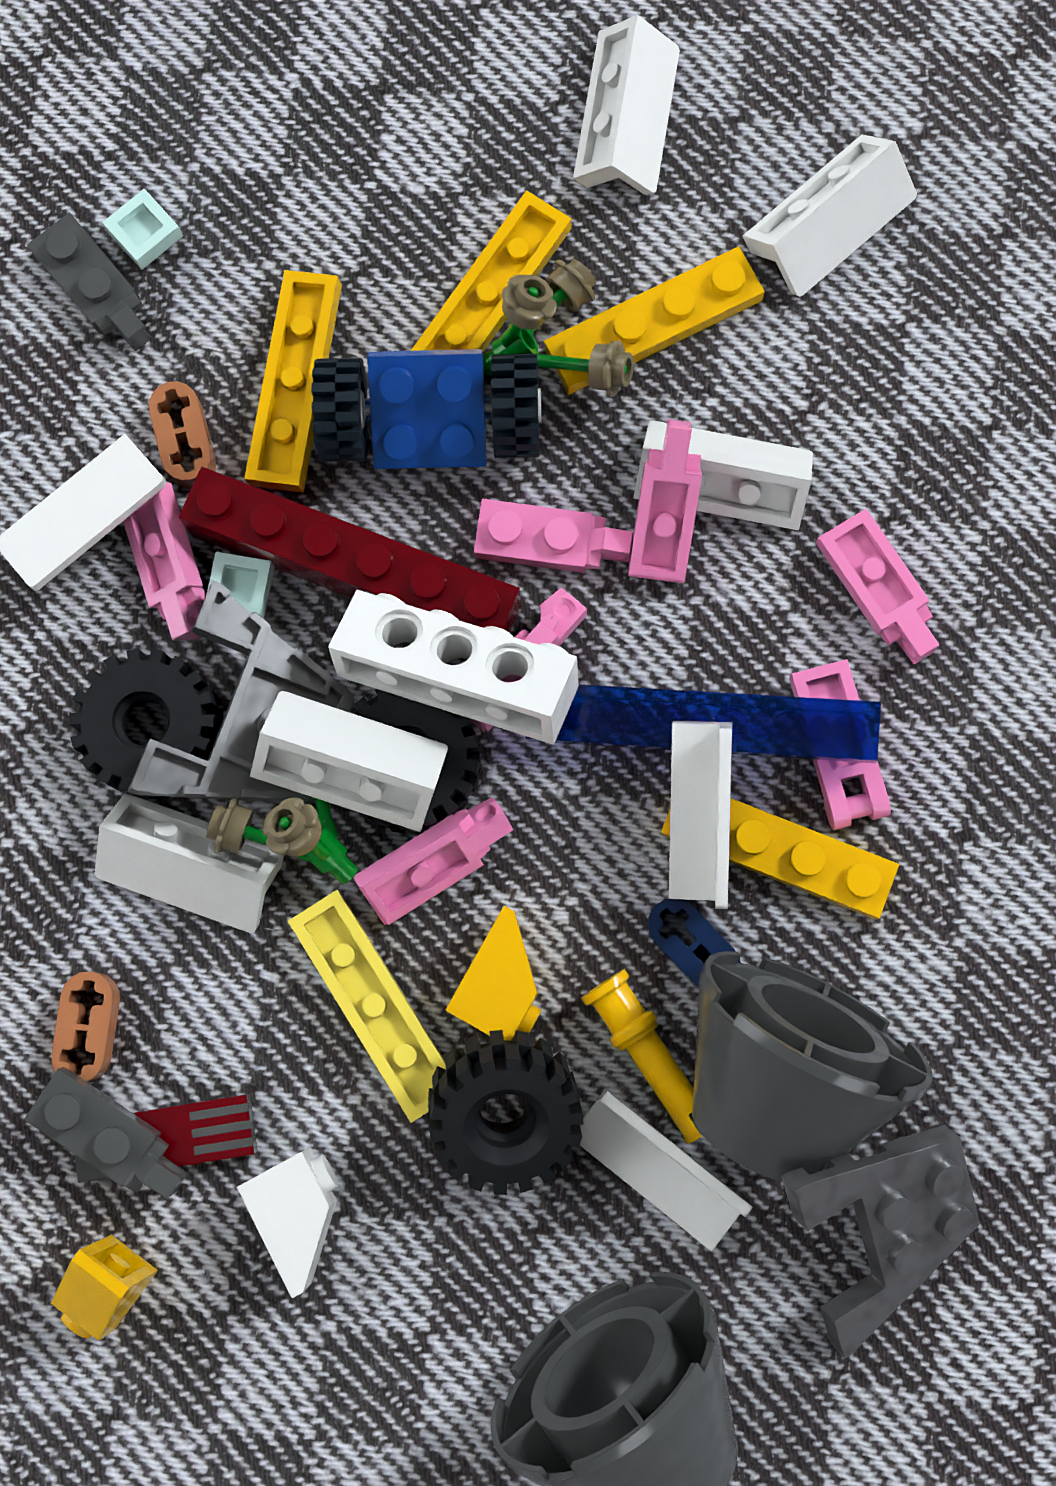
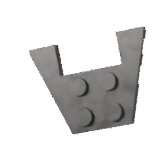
[128,580,355,804]
[781,1125,980,1358]

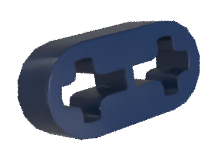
[647,899,741,989]

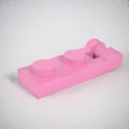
[789,659,891,830]

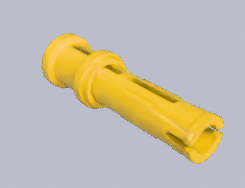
[581,969,702,1144]

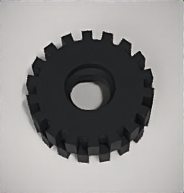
[69,649,224,799]
[354,689,481,833]
[428,1030,584,1195]

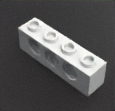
[328,590,579,745]

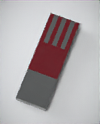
[75,1094,258,1183]

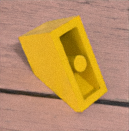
[445,906,542,1041]
[51,1234,158,1341]

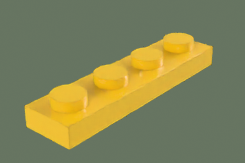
[411,190,572,352]
[544,246,765,395]
[244,270,342,493]
[660,798,900,920]

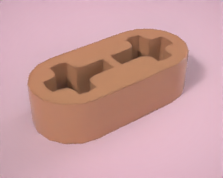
[149,381,216,489]
[51,971,120,1083]

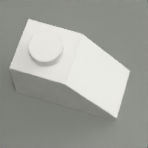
[237,1148,339,1298]

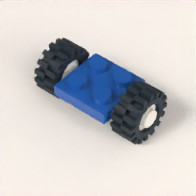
[311,349,542,469]

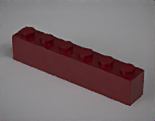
[178,466,521,633]

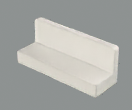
[573,15,680,195]
[742,134,917,297]
[633,420,813,530]
[0,434,166,591]
[250,691,448,832]
[669,721,732,909]
[95,793,284,933]
[580,1088,753,1252]

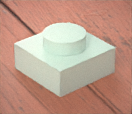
[102,189,183,270]
[207,552,275,619]

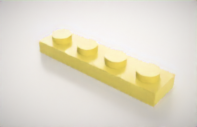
[288,890,446,1123]

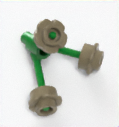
[483,259,633,397]
[206,798,358,884]

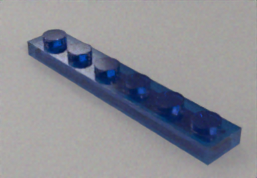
[526,684,881,763]

